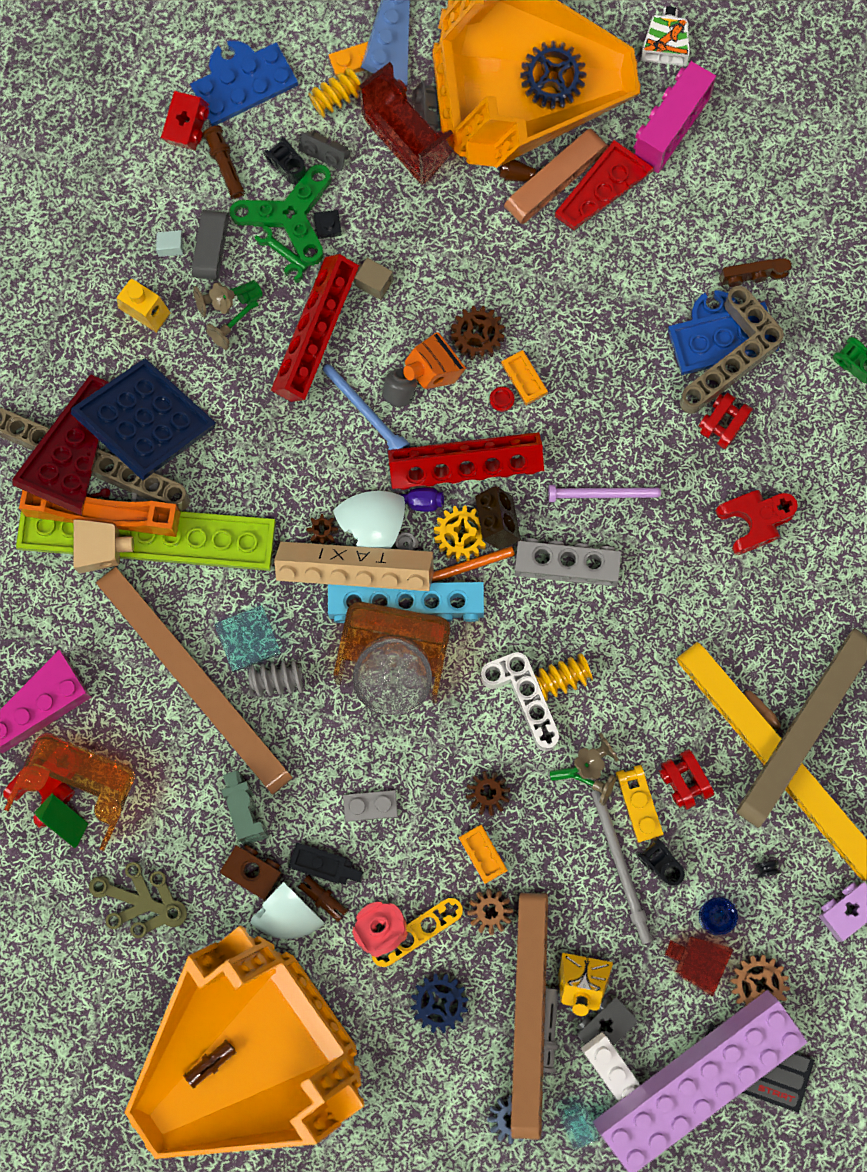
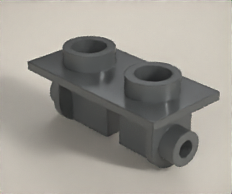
[412,80,438,135]
[299,130,351,171]

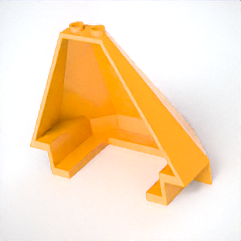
[432,0,641,168]
[124,925,365,1159]

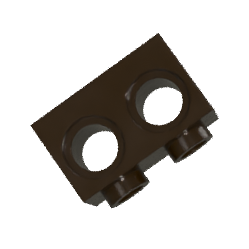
[475,486,521,550]

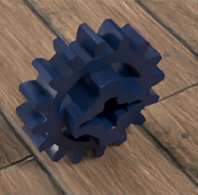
[411,974,469,1033]

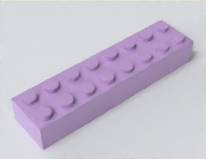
[592,990,808,1172]

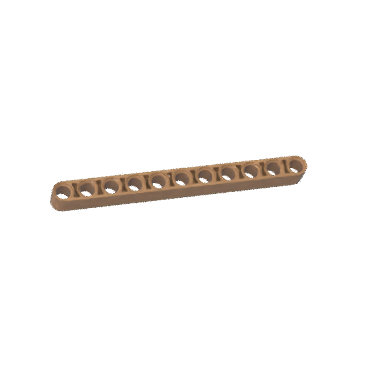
[95,566,293,795]

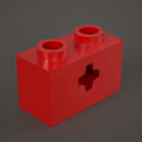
[161,91,209,151]

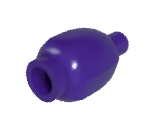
[399,487,444,512]

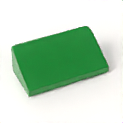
[34,793,89,848]

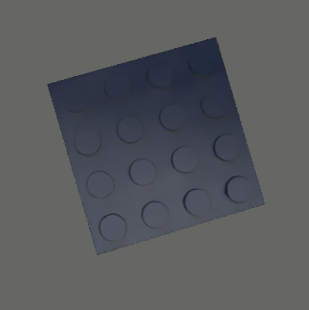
[71,358,216,481]

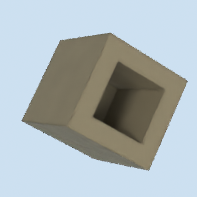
[354,258,394,300]

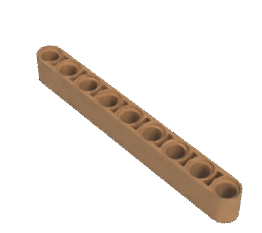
[511,893,548,1140]

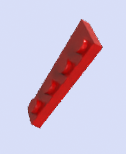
[554,140,654,230]

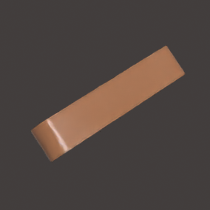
[504,129,609,224]

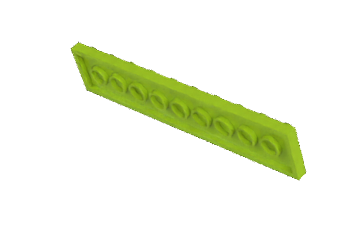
[16,511,276,571]

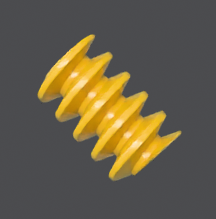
[308,68,363,118]
[534,653,593,701]

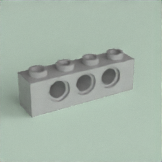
[514,538,621,587]

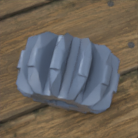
[487,1095,524,1144]

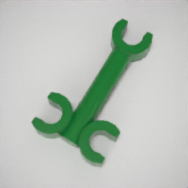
[254,226,316,283]

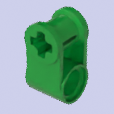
[833,337,867,384]

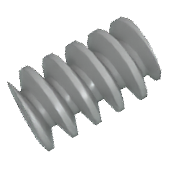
[248,660,303,698]

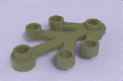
[89,862,187,938]

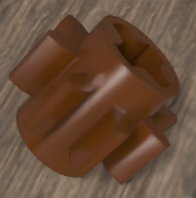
[306,514,339,544]

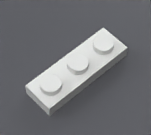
[580,1032,640,1102]

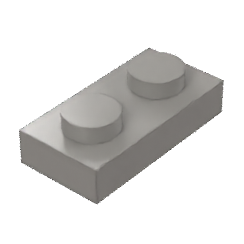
[343,790,398,822]

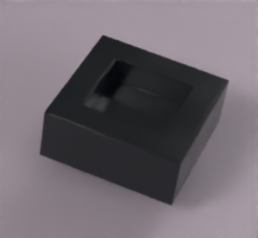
[314,210,342,239]

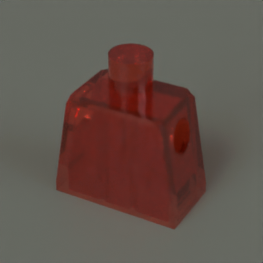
[664,937,734,997]

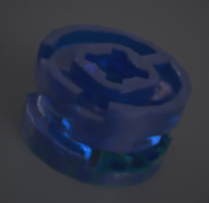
[698,897,738,936]

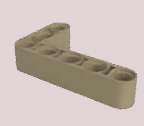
[680,286,784,414]

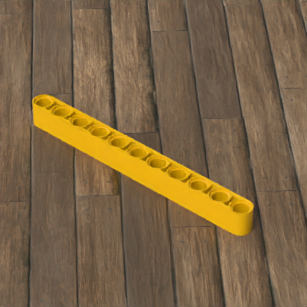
[676,642,867,881]

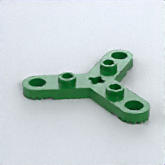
[229,164,332,266]

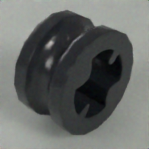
[755,860,781,878]

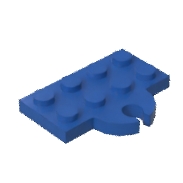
[190,41,298,126]
[668,290,780,376]

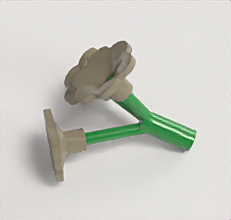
[550,733,619,806]

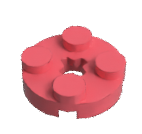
[352,902,408,957]

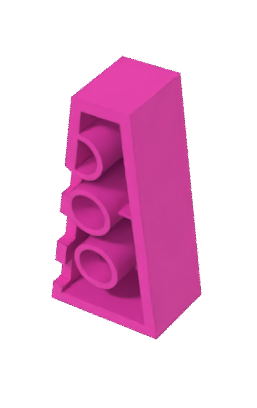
[0,650,92,753]

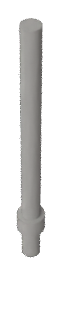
[591,790,652,945]

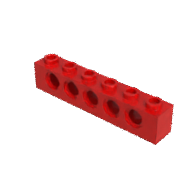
[271,254,359,402]
[388,432,544,490]

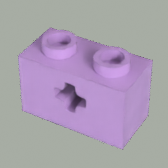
[818,882,867,942]

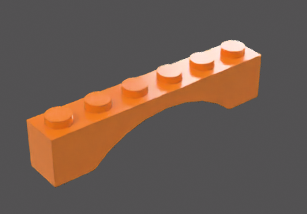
[19,490,181,537]

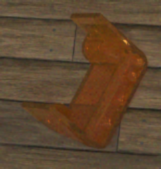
[333,602,450,704]
[4,733,135,851]

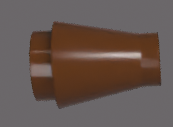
[499,159,536,182]

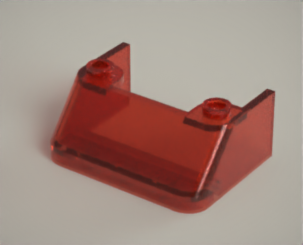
[359,62,454,185]

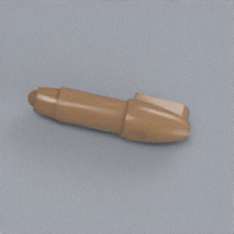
[745,690,781,729]

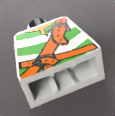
[641,6,689,66]

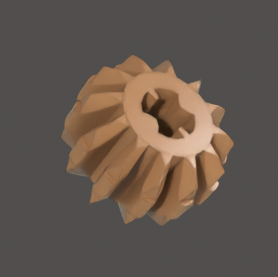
[467,889,513,935]

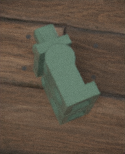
[221,770,269,845]

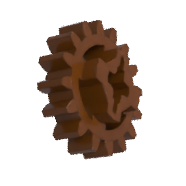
[451,306,505,361]

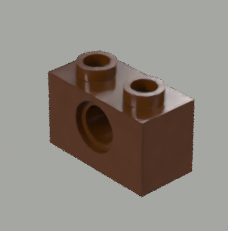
[219,844,284,901]

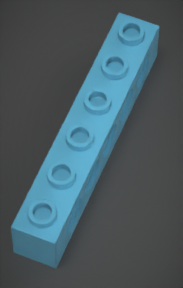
[328,582,484,623]

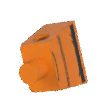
[403,332,466,389]

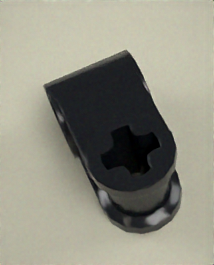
[263,137,307,185]
[636,837,685,888]

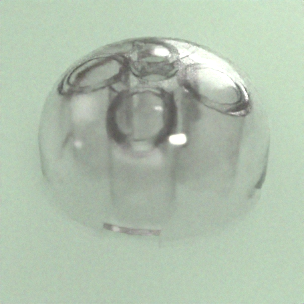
[353,635,432,715]

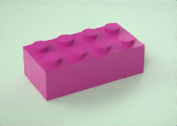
[633,61,716,174]

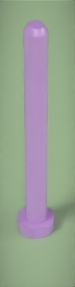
[548,485,661,502]

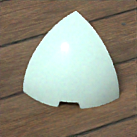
[333,491,405,549]
[250,882,325,939]

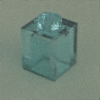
[560,1104,599,1150]

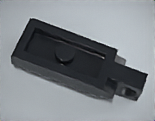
[288,842,364,885]

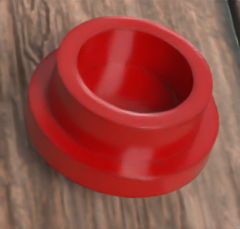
[489,387,515,412]

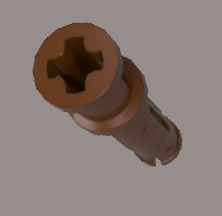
[202,125,245,200]

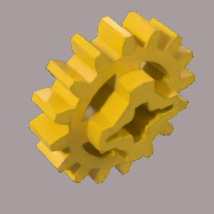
[434,505,486,562]

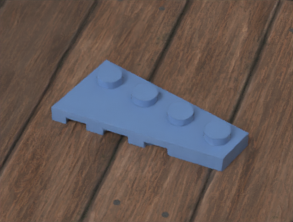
[361,0,410,87]

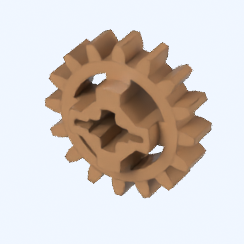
[730,955,790,1007]

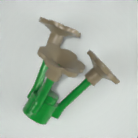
[193,280,263,350]

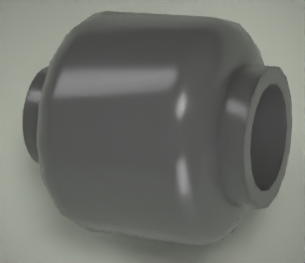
[382,368,417,408]

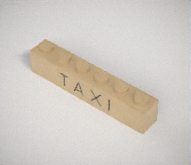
[274,541,434,591]

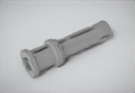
[543,988,559,1073]

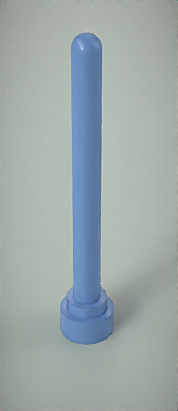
[323,364,410,450]

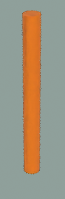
[432,546,515,583]

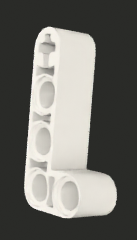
[481,652,559,751]

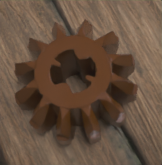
[466,771,510,816]

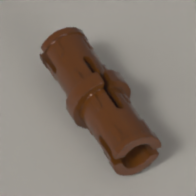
[298,875,349,923]
[183,1040,237,1089]

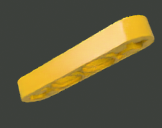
[372,898,463,967]

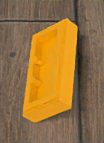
[501,350,548,406]
[458,824,508,884]

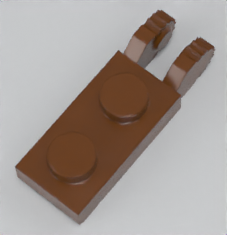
[719,258,792,287]

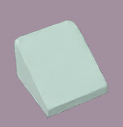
[156,230,183,257]

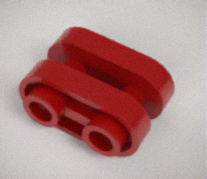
[698,392,753,450]
[659,749,715,810]

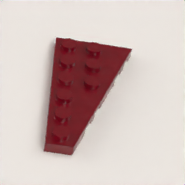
[12,374,109,516]

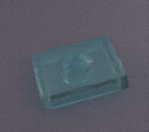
[214,605,281,673]

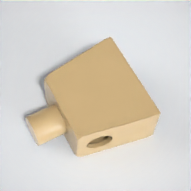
[74,520,134,573]

